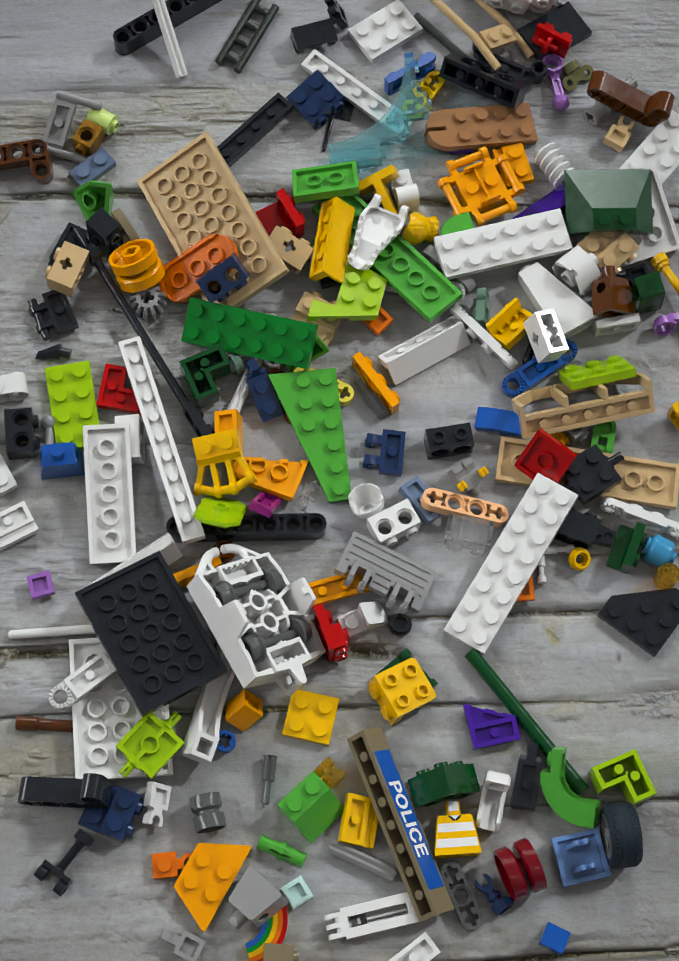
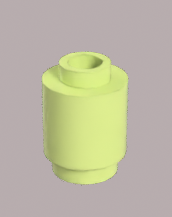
[86,108,120,135]

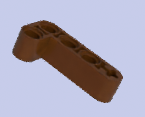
[587,70,675,127]
[0,139,54,185]

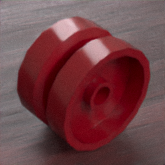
[493,838,547,902]

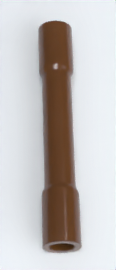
[15,715,73,733]

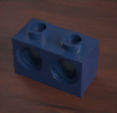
[196,252,250,303]

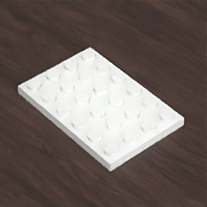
[69,638,173,780]

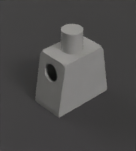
[228,866,289,930]

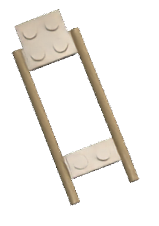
[429,0,535,71]

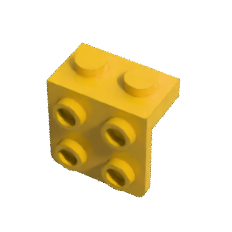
[368,658,436,726]

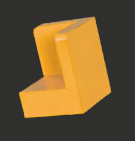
[226,689,263,731]

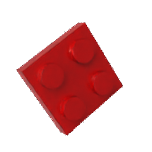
[513,428,578,483]

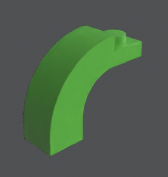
[540,746,601,829]

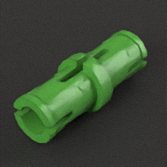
[256,834,307,868]

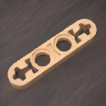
[420,488,509,527]

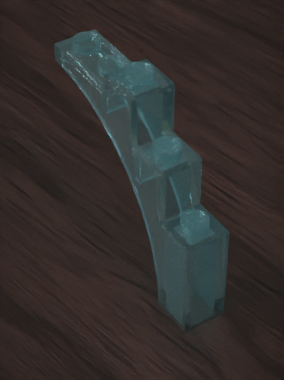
[328,52,433,169]

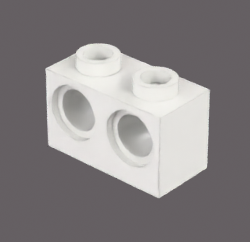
[366,498,421,548]

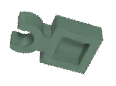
[472,287,490,329]

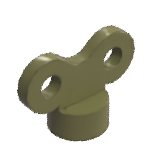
[561,59,594,92]

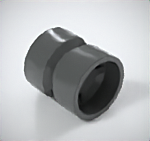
[189,792,227,833]

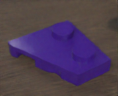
[463,704,521,750]

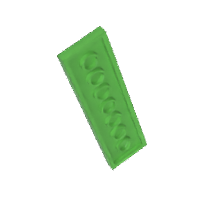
[312,194,463,323]

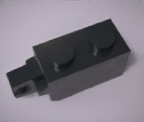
[554,507,616,550]

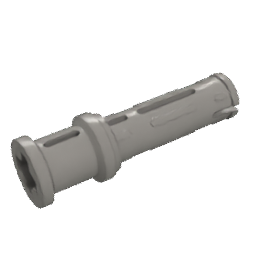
[583,76,638,126]

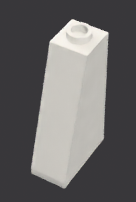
[518,262,598,340]

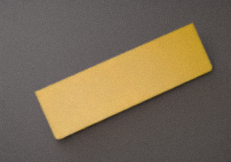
[309,196,355,283]

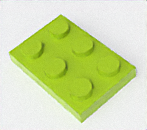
[558,355,637,391]

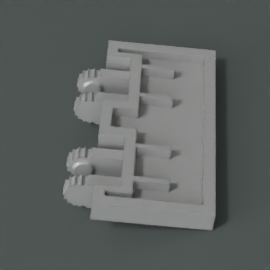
[334,531,437,614]

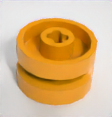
[109,239,165,293]

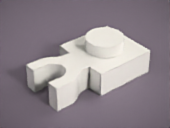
[142,781,172,827]

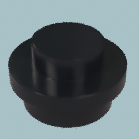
[388,613,412,637]

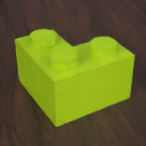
[588,749,657,806]

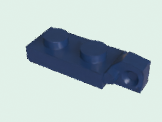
[245,359,284,423]

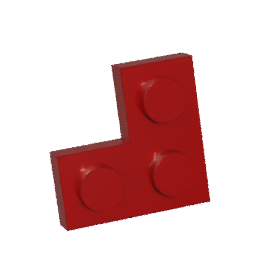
[96,363,141,415]

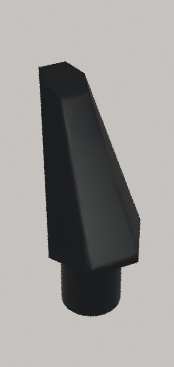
[35,344,72,359]

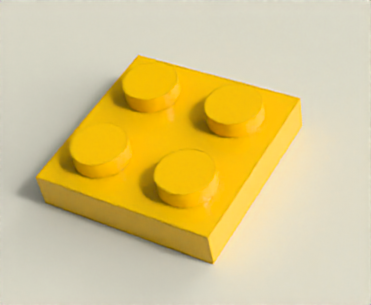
[282,689,339,746]

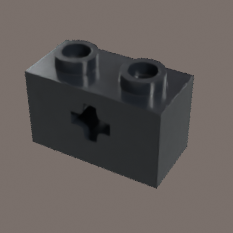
[85,208,124,258]

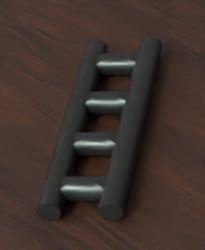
[215,0,279,74]

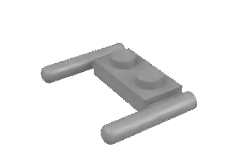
[40,90,103,163]

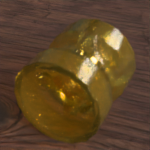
[653,563,679,590]
[314,757,346,790]

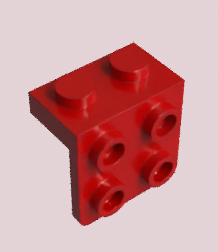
[255,188,306,238]

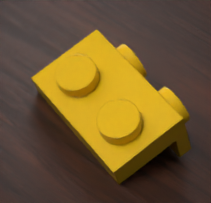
[486,298,532,351]

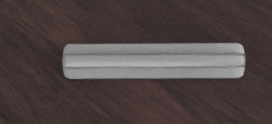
[328,840,397,881]

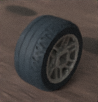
[600,802,643,869]

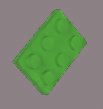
[292,161,360,203]

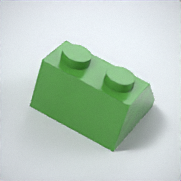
[277,771,344,844]

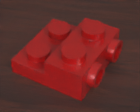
[313,604,350,662]

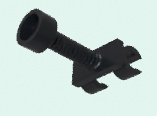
[34,828,95,897]

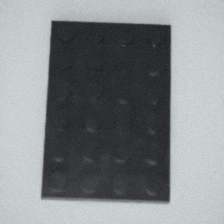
[75,551,228,717]

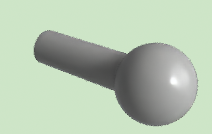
[41,414,55,445]

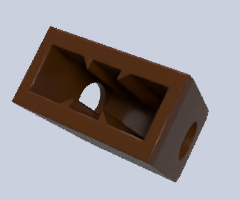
[592,265,636,318]

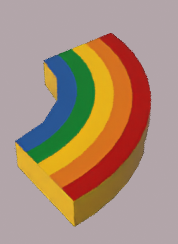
[245,906,288,961]

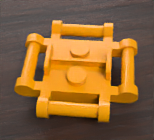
[437,146,526,227]

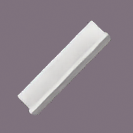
[378,316,470,385]
[89,533,182,585]

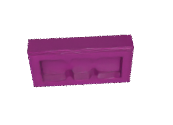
[248,491,283,518]

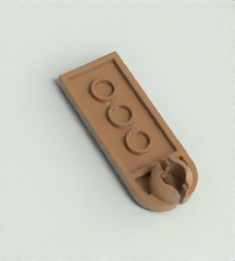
[424,103,538,151]

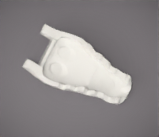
[348,193,410,271]

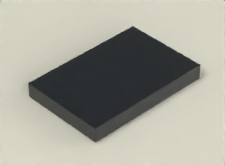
[517,1,592,61]

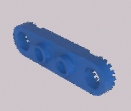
[501,339,578,398]

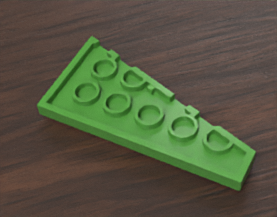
[268,368,351,503]

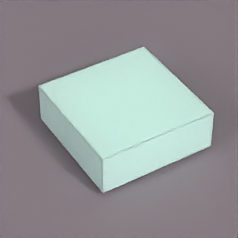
[280,875,314,910]

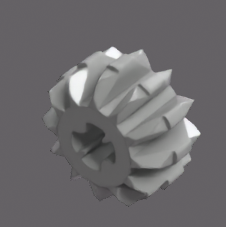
[129,286,167,321]

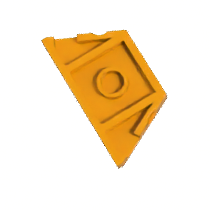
[173,843,252,932]

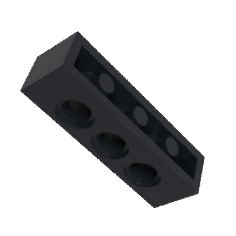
[439,51,529,109]

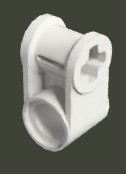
[0,372,29,403]

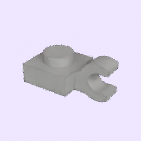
[161,929,206,961]

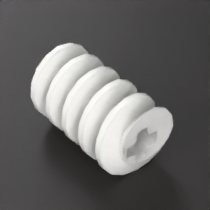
[535,142,575,191]

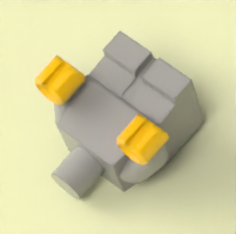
[447,457,489,497]

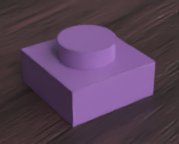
[26,570,55,600]

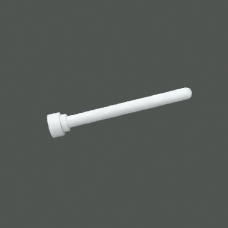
[8,625,96,639]

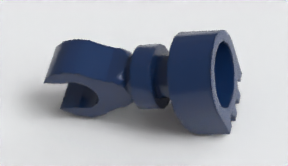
[475,873,514,917]

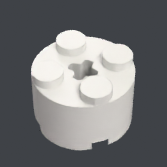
[552,245,603,297]

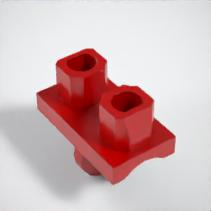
[531,22,573,59]

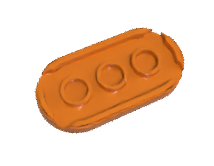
[159,234,238,303]

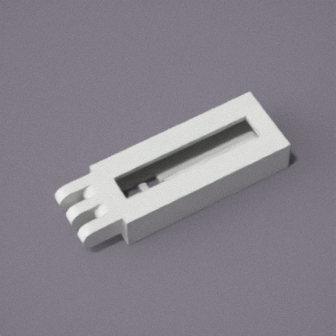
[323,892,419,941]

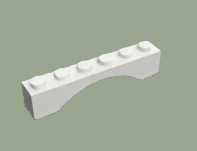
[179,637,244,763]

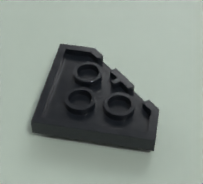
[597,588,679,657]

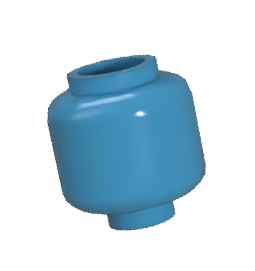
[641,534,677,568]

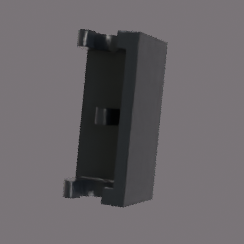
[290,18,338,53]

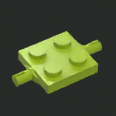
[116,711,185,780]

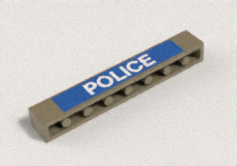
[347,727,455,923]

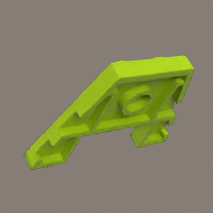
[307,256,387,321]

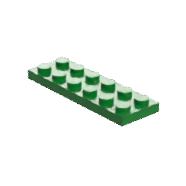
[181,297,318,369]

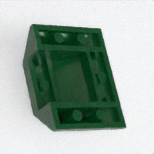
[564,169,653,235]

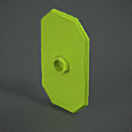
[193,496,247,529]

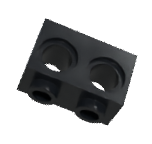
[4,407,40,460]
[423,422,474,460]

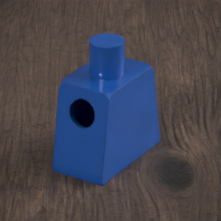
[40,442,85,480]

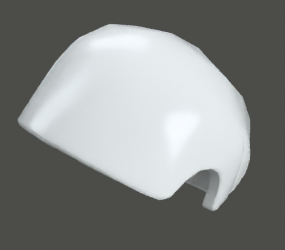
[348,483,384,520]

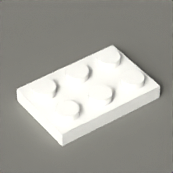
[348,0,423,64]

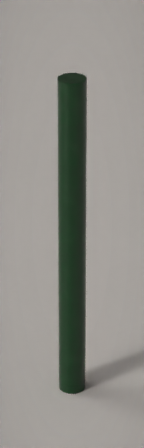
[464,648,589,795]

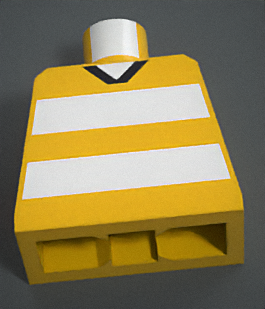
[433,801,482,859]

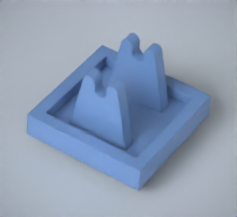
[550,828,611,888]

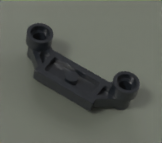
[472,43,548,84]

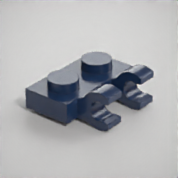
[363,429,406,477]

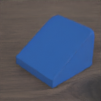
[538,922,571,956]

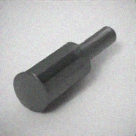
[356,379,389,419]
[261,754,278,805]

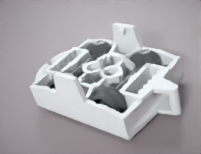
[186,544,326,696]

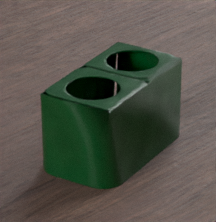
[631,270,665,314]

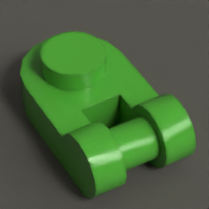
[589,421,616,454]

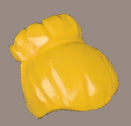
[403,211,439,245]

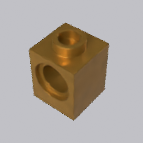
[71,118,105,157]

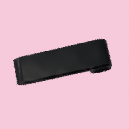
[17,773,112,809]

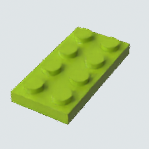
[45,360,100,450]

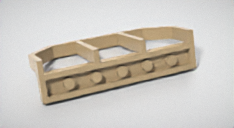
[511,372,655,439]

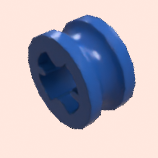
[216,730,236,753]

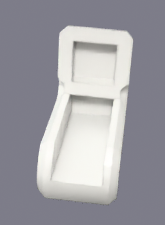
[475,770,511,832]

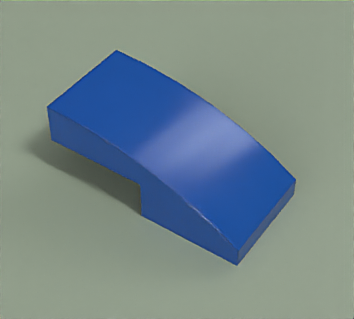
[474,407,522,437]

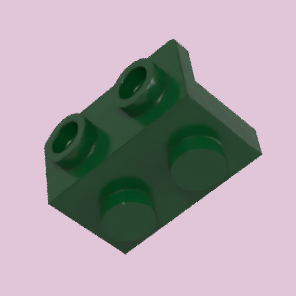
[606,522,647,574]

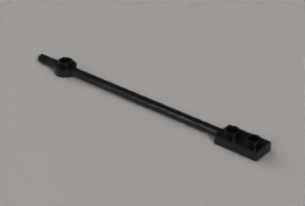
[73,226,215,437]

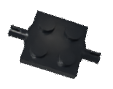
[562,444,624,505]

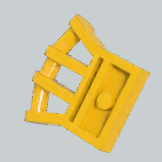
[192,428,258,499]

